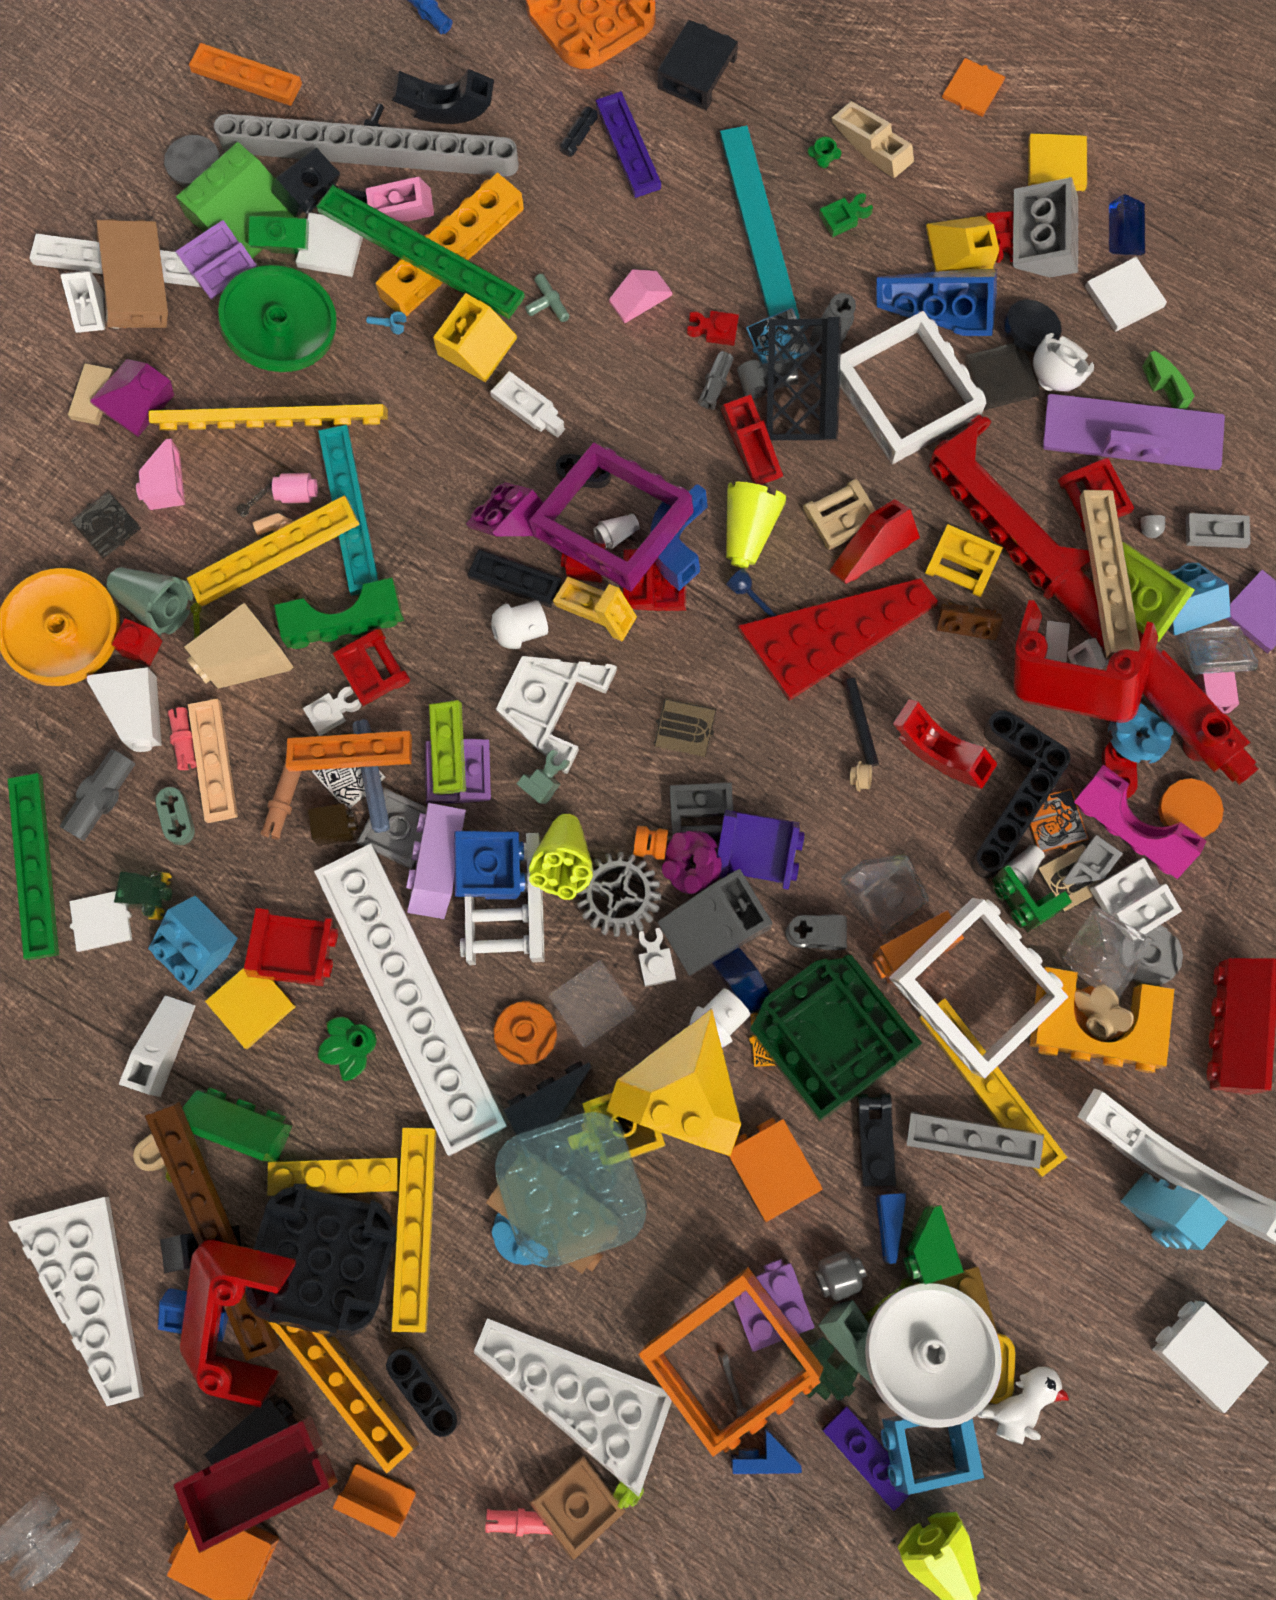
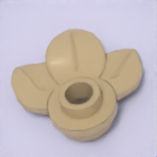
[1075,985,1134,1040]

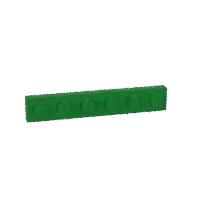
[7,773,59,961]

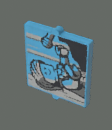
[746,307,810,364]

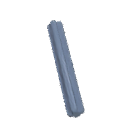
[352,719,390,833]

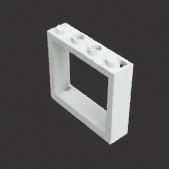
[840,311,986,464]
[889,898,1068,1078]

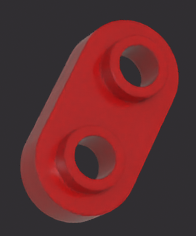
[1102,742,1138,799]

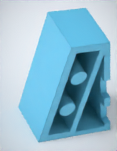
[1120,1173,1228,1250]

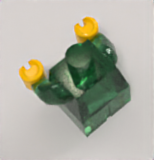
[114,870,172,920]

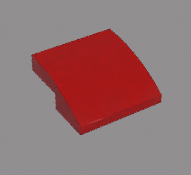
[623,549,686,611]

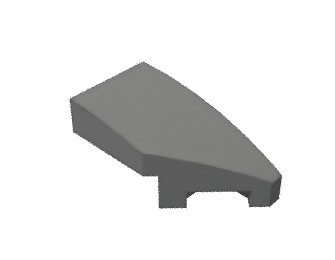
[1062,835,1123,885]

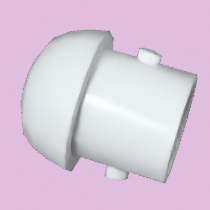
[491,600,548,649]
[690,988,751,1048]

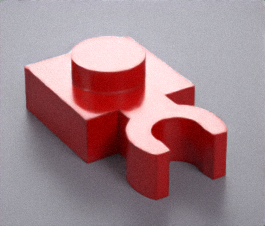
[984,211,1014,263]
[687,311,739,346]

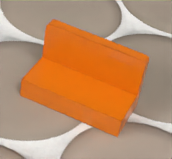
[333,1464,416,1538]

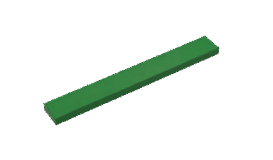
[316,185,525,319]

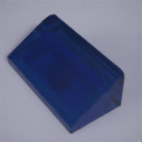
[1109,194,1145,255]

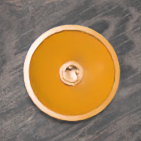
[0,568,120,686]

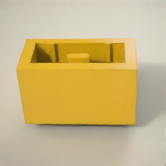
[433,293,517,383]

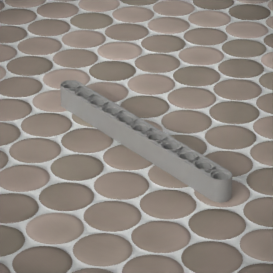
[214,114,519,177]

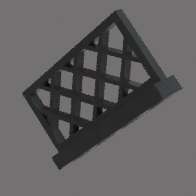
[767,317,842,441]

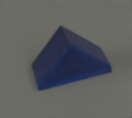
[712,947,770,1014]

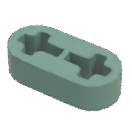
[155,787,195,846]

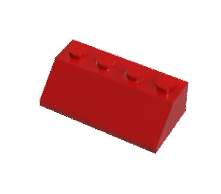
[1207,958,1276,1095]

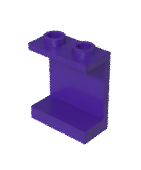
[717,810,805,890]

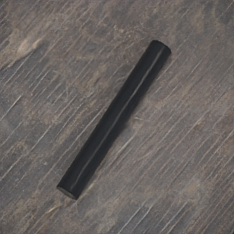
[844,678,879,767]

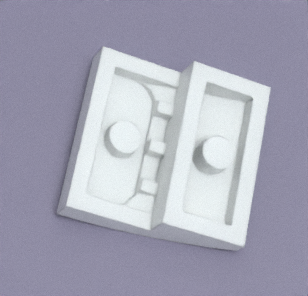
[1090,858,1182,942]

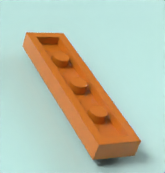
[189,43,302,106]
[286,731,412,772]

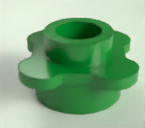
[808,137,842,168]

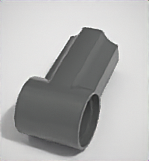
[737,358,799,399]

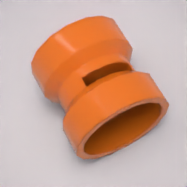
[633,825,669,860]

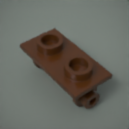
[936,602,1003,641]

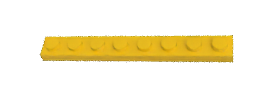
[149,404,388,431]

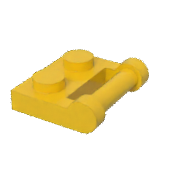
[925,524,1003,597]

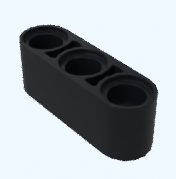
[386,1347,461,1437]

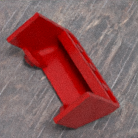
[1014,600,1159,723]
[180,1240,296,1407]

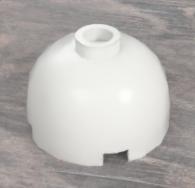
[1033,333,1094,391]

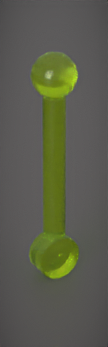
[190,603,202,639]
[862,1278,914,1323]

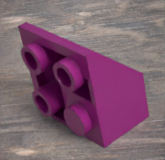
[466,482,543,537]

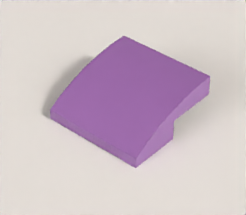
[176,220,258,299]
[425,739,491,804]

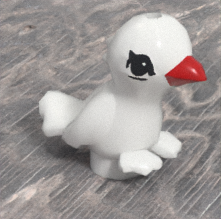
[977,1367,1069,1445]

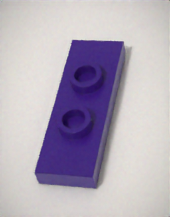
[822,1406,911,1511]

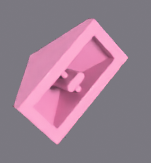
[609,269,672,323]

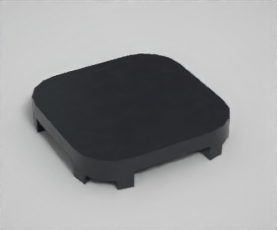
[244,1183,396,1337]

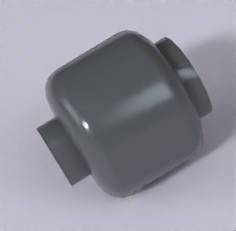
[814,1251,867,1301]

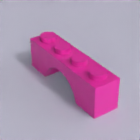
[1074,765,1207,879]

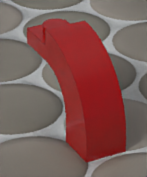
[893,699,997,789]

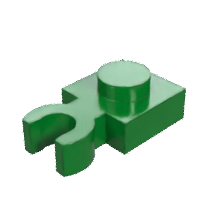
[819,193,873,238]

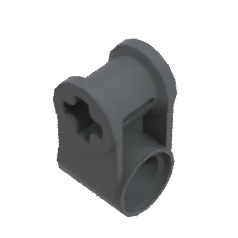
[810,293,856,347]
[785,915,847,950]

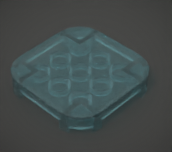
[495,1111,648,1268]

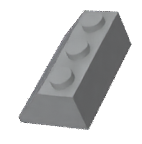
[1013,177,1078,278]

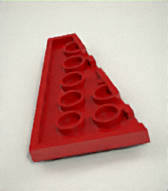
[738,578,938,701]

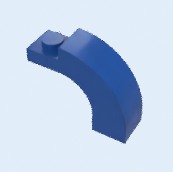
[651,484,708,591]

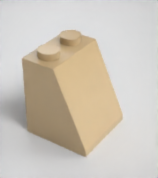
[184,603,294,689]

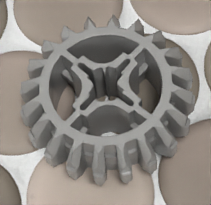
[576,852,661,937]

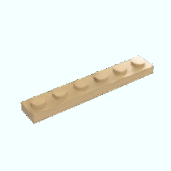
[1080,490,1140,658]

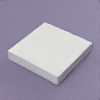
[296,213,363,277]
[1085,257,1167,332]

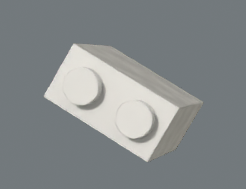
[1152,1300,1269,1413]

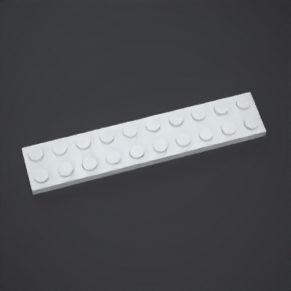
[314,844,508,1156]

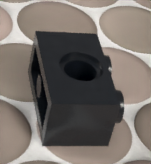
[272,147,340,218]

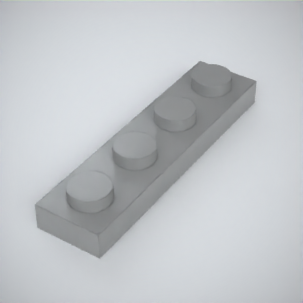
[907,1112,1044,1169]

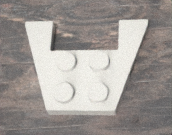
[496,656,617,774]

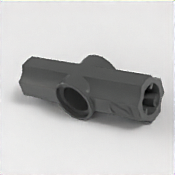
[59,749,136,841]

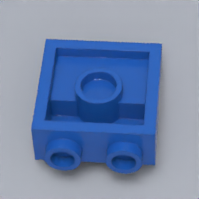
[454,831,525,899]

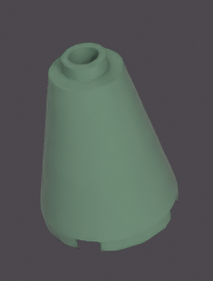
[107,567,193,635]

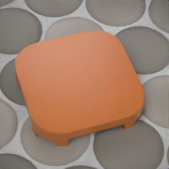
[525,0,656,69]

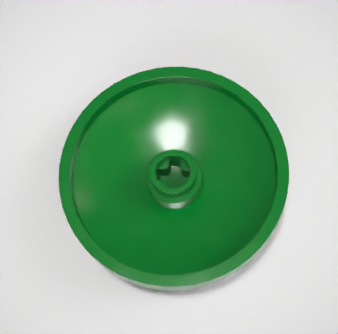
[218,265,337,372]

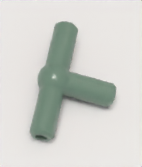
[525,274,570,322]

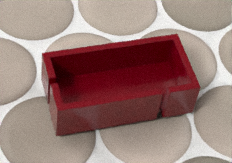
[173,1416,338,1553]

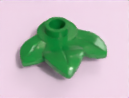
[317,1017,377,1081]

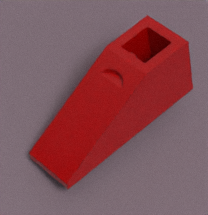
[830,499,920,584]

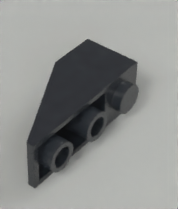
[503,1061,593,1146]

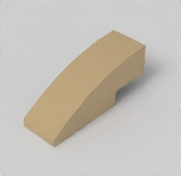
[832,101,914,178]

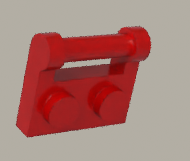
[1058,458,1134,533]
[332,629,410,706]

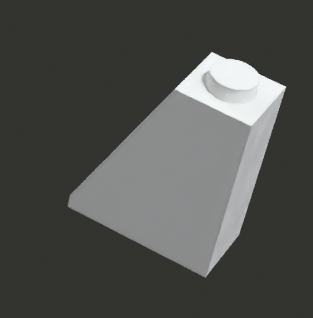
[87,667,162,752]

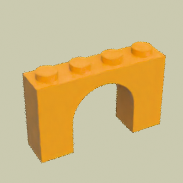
[1029,967,1175,1073]

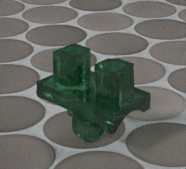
[794,1337,859,1401]

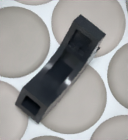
[392,68,494,124]

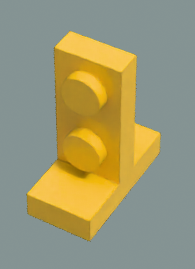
[553,577,637,641]

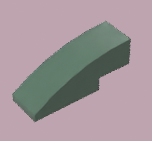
[818,1300,873,1385]

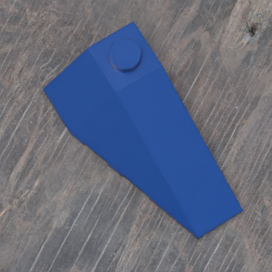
[877,269,997,336]

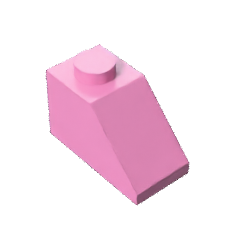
[365,177,434,222]
[136,439,185,510]

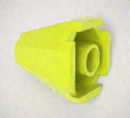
[897,1512,981,1600]

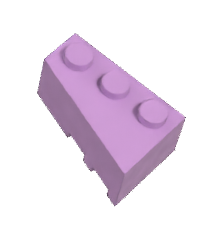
[406,803,466,919]

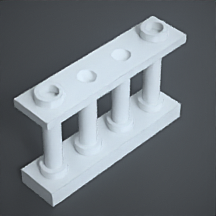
[460,833,545,965]

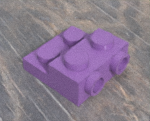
[732,1259,815,1352]

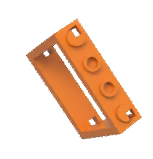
[638,1267,824,1457]

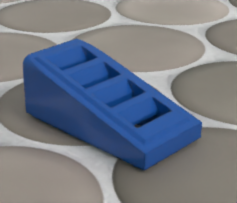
[876,1193,906,1264]

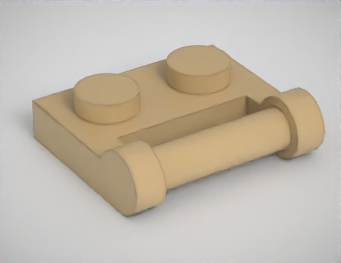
[803,479,876,550]

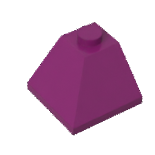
[90,359,174,437]

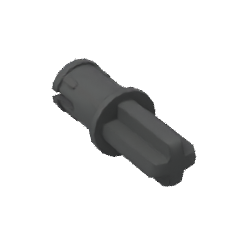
[698,351,733,410]

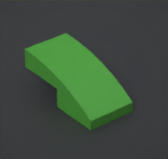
[1142,351,1195,410]

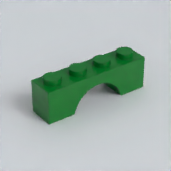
[274,577,404,649]

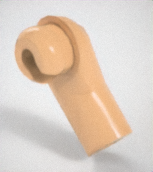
[252,513,294,536]

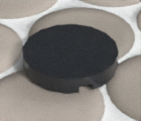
[1004,299,1062,352]

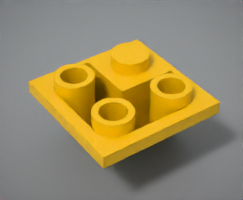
[926,216,999,272]

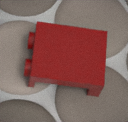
[244,908,338,987]

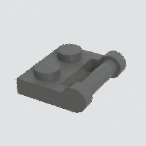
[670,783,733,837]

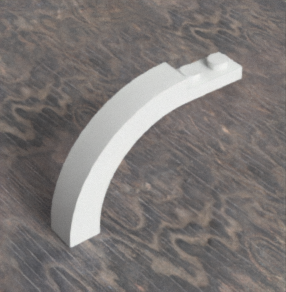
[1077,1088,1276,1245]

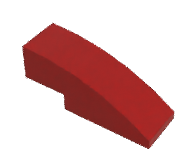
[720,394,784,485]

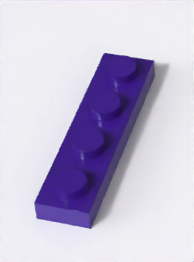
[596,91,661,198]

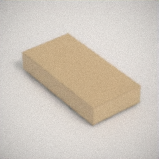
[68,364,115,425]

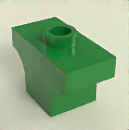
[249,216,309,254]

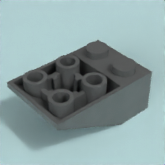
[657,869,773,976]

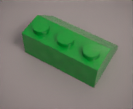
[182,1087,292,1162]

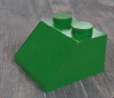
[902,1205,964,1285]

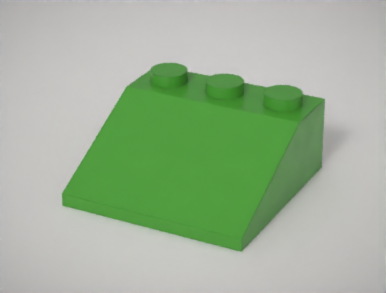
[176,142,301,259]

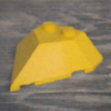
[606,1008,741,1156]

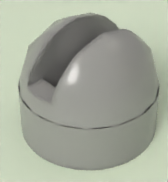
[1140,515,1165,538]

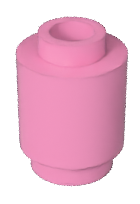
[272,473,318,503]

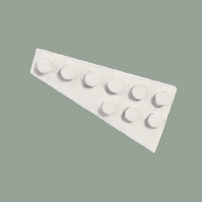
[9,1197,144,1406]

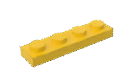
[267,1158,399,1196]

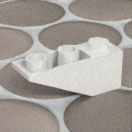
[119,996,196,1097]

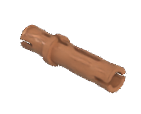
[260,761,301,840]

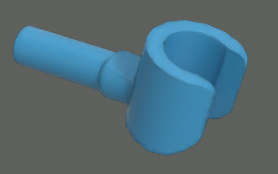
[367,311,406,334]

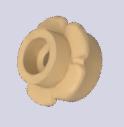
[850,761,872,792]

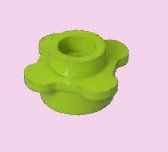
[613,1482,644,1509]

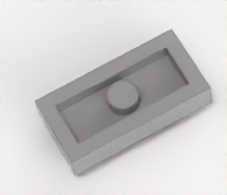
[1186,513,1250,548]

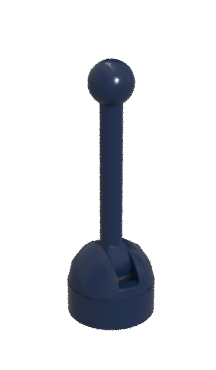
[726,568,777,617]

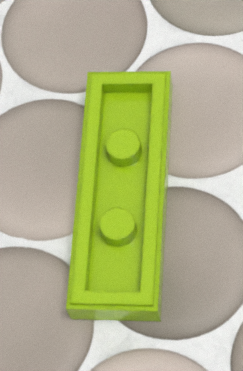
[429,700,466,795]

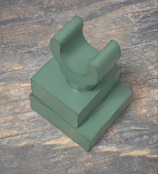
[517,750,570,804]

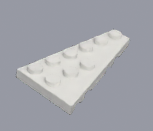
[474,1318,672,1497]

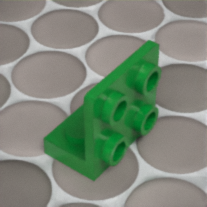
[992,865,1072,932]

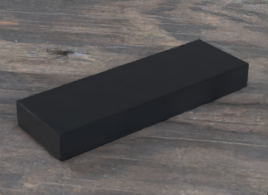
[467,549,562,608]

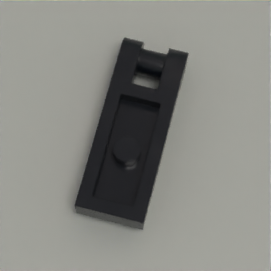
[857,1093,896,1187]

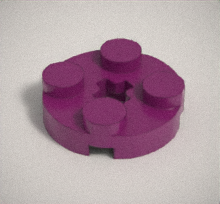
[662,830,722,894]

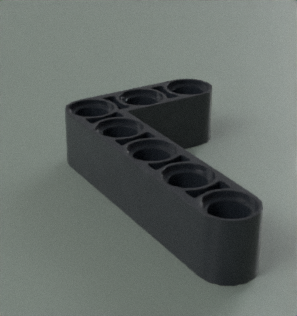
[971,710,1071,878]

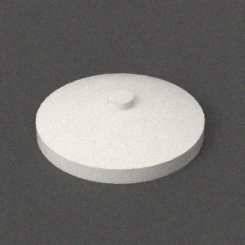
[865,1283,1002,1428]

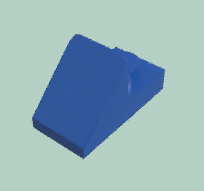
[731,1426,802,1474]

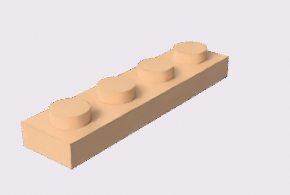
[188,699,238,823]

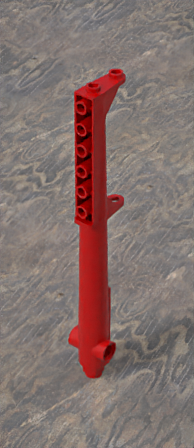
[929,414,1259,785]

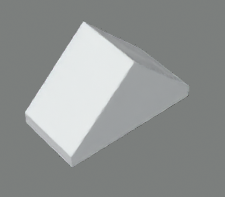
[61,271,105,333]

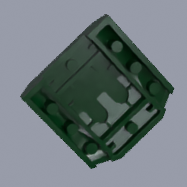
[750,955,922,1122]

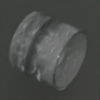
[0,1491,84,1592]

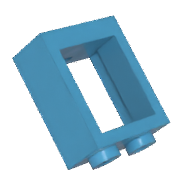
[881,1415,984,1495]

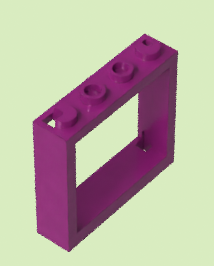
[529,442,693,591]

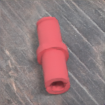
[167,707,197,770]
[485,1508,553,1536]

